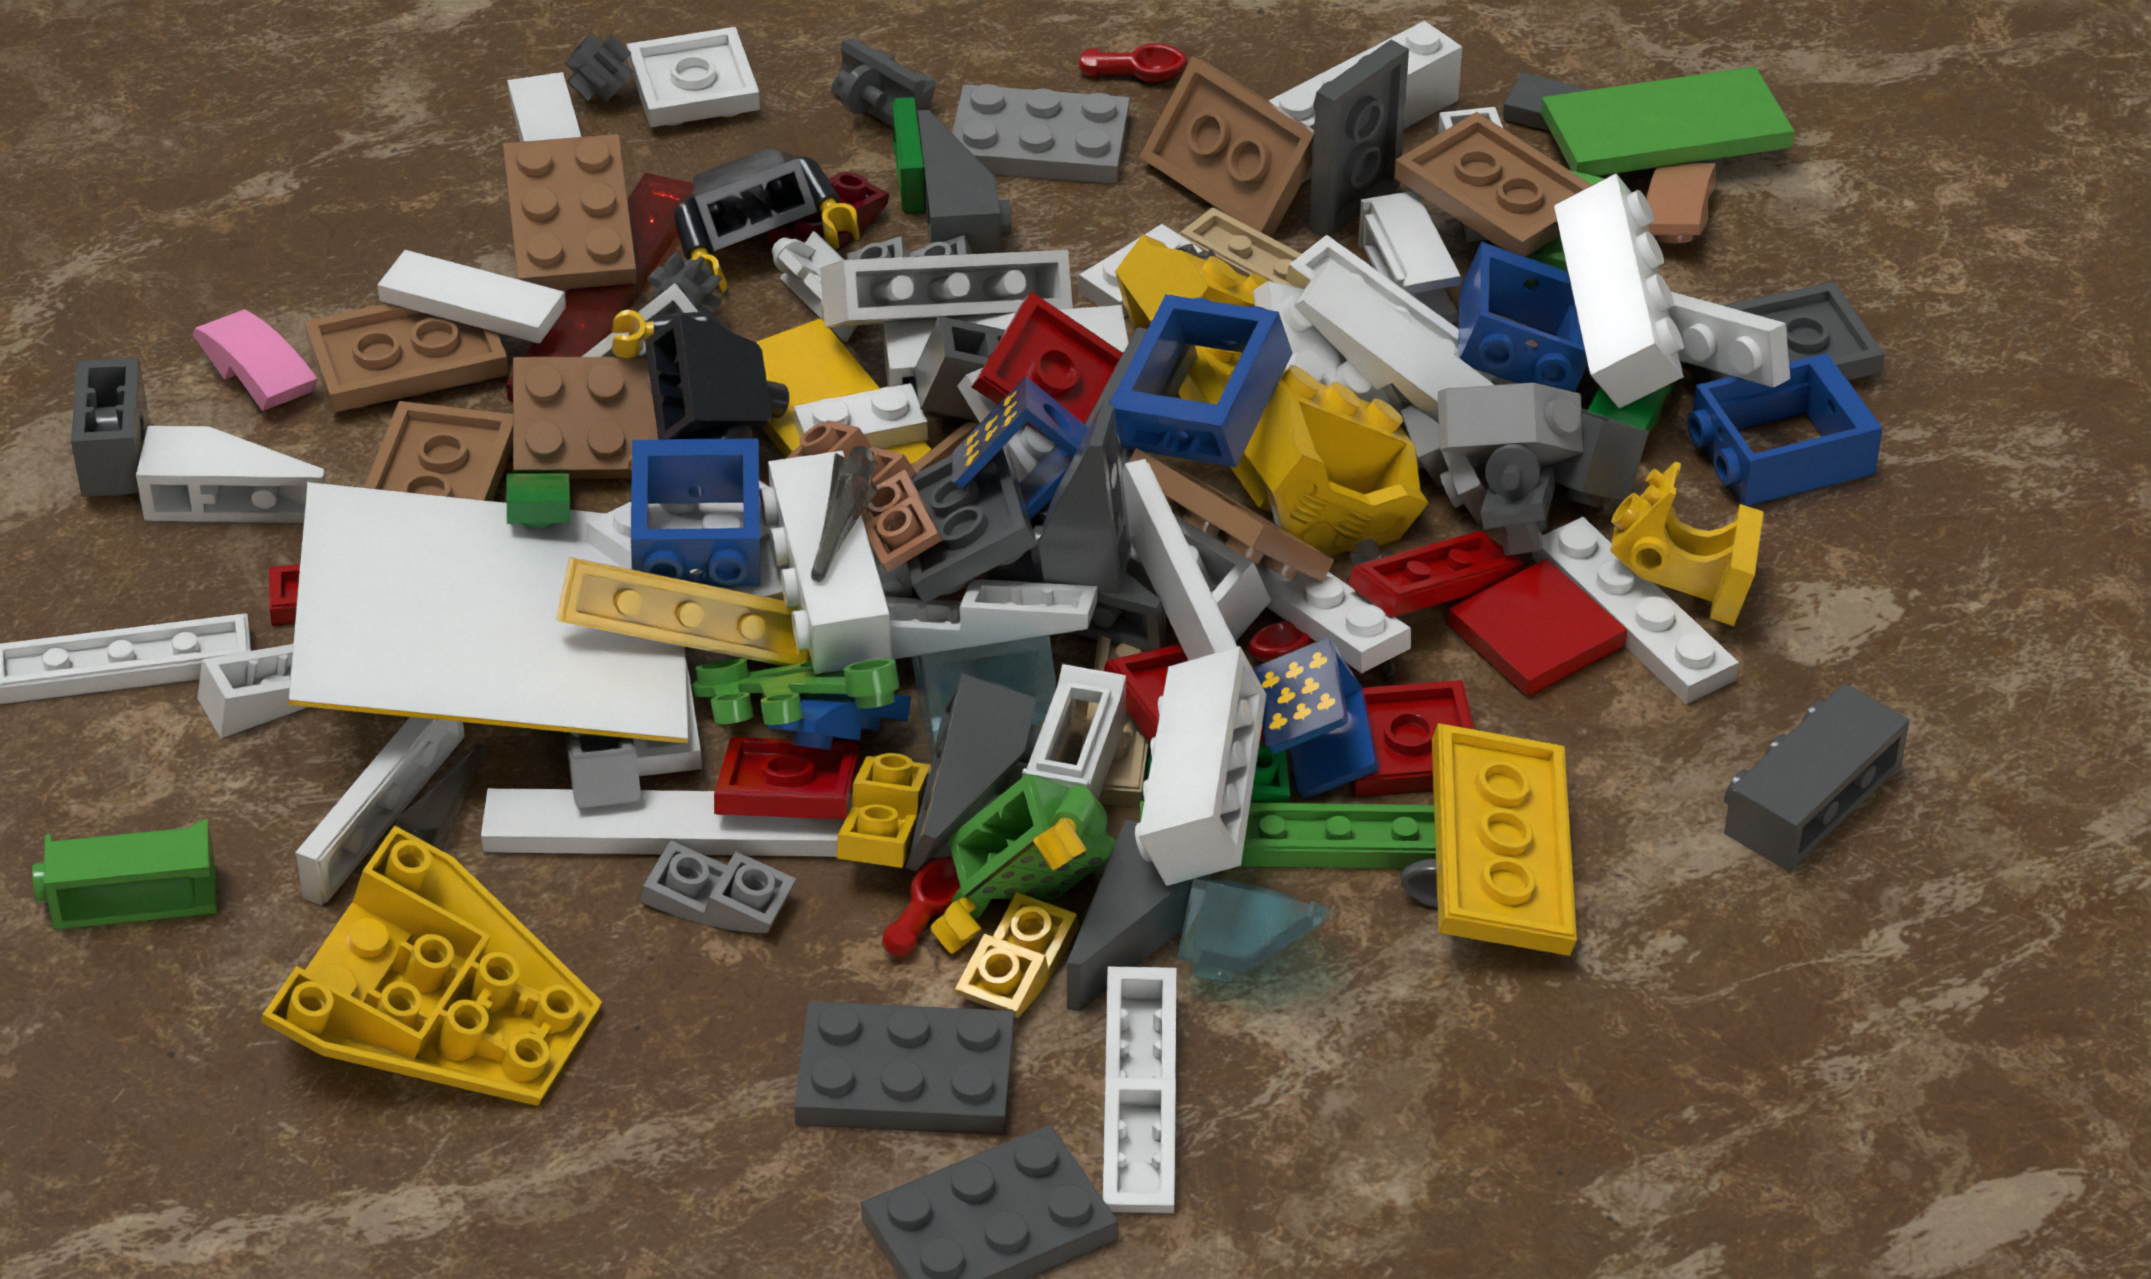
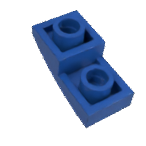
[768,693,911,750]

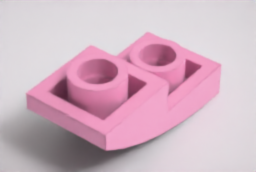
[192,309,318,411]

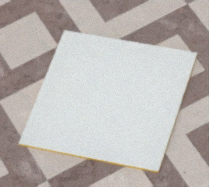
[288,482,688,744]

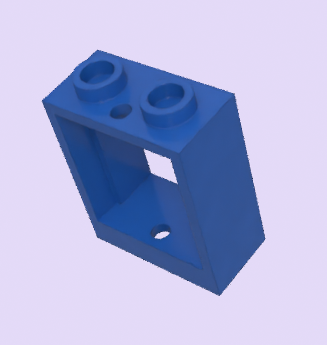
[1458,242,1588,392]
[1109,295,1293,467]
[1687,353,1883,506]
[631,439,761,587]

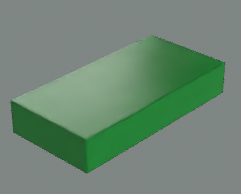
[892,97,925,214]

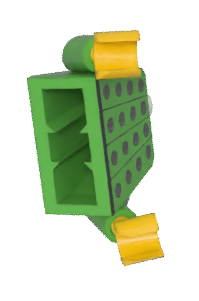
[930,774,1116,955]

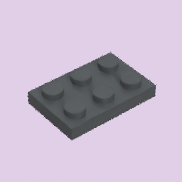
[1309,39,1409,237]
[1689,281,1885,384]
[906,444,1037,603]
[794,1001,1014,1135]
[861,1124,1118,1279]

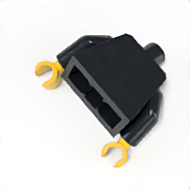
[674,149,860,293]
[612,310,790,468]

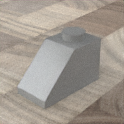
[1438,383,1583,469]

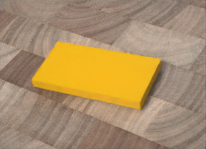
[756,318,932,465]
[1432,723,1577,956]

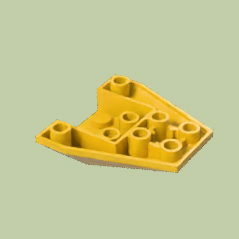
[260,825,602,1106]

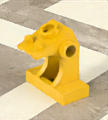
[1610,462,1764,626]

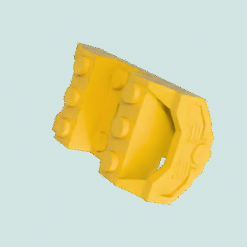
[1115,234,1429,557]

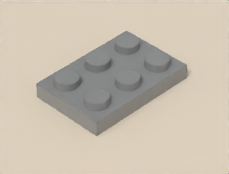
[952,84,1130,184]

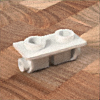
[772,231,858,342]

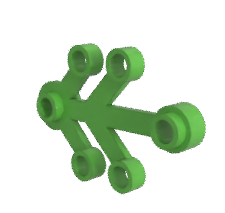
[692,658,900,725]

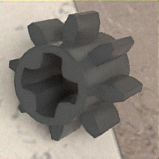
[564,33,634,102]
[647,252,722,315]

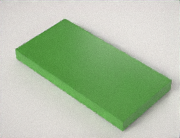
[1541,66,1795,176]

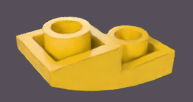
[837,753,930,868]
[955,892,1080,1018]

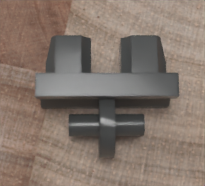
[831,38,936,127]
[1480,444,1556,556]

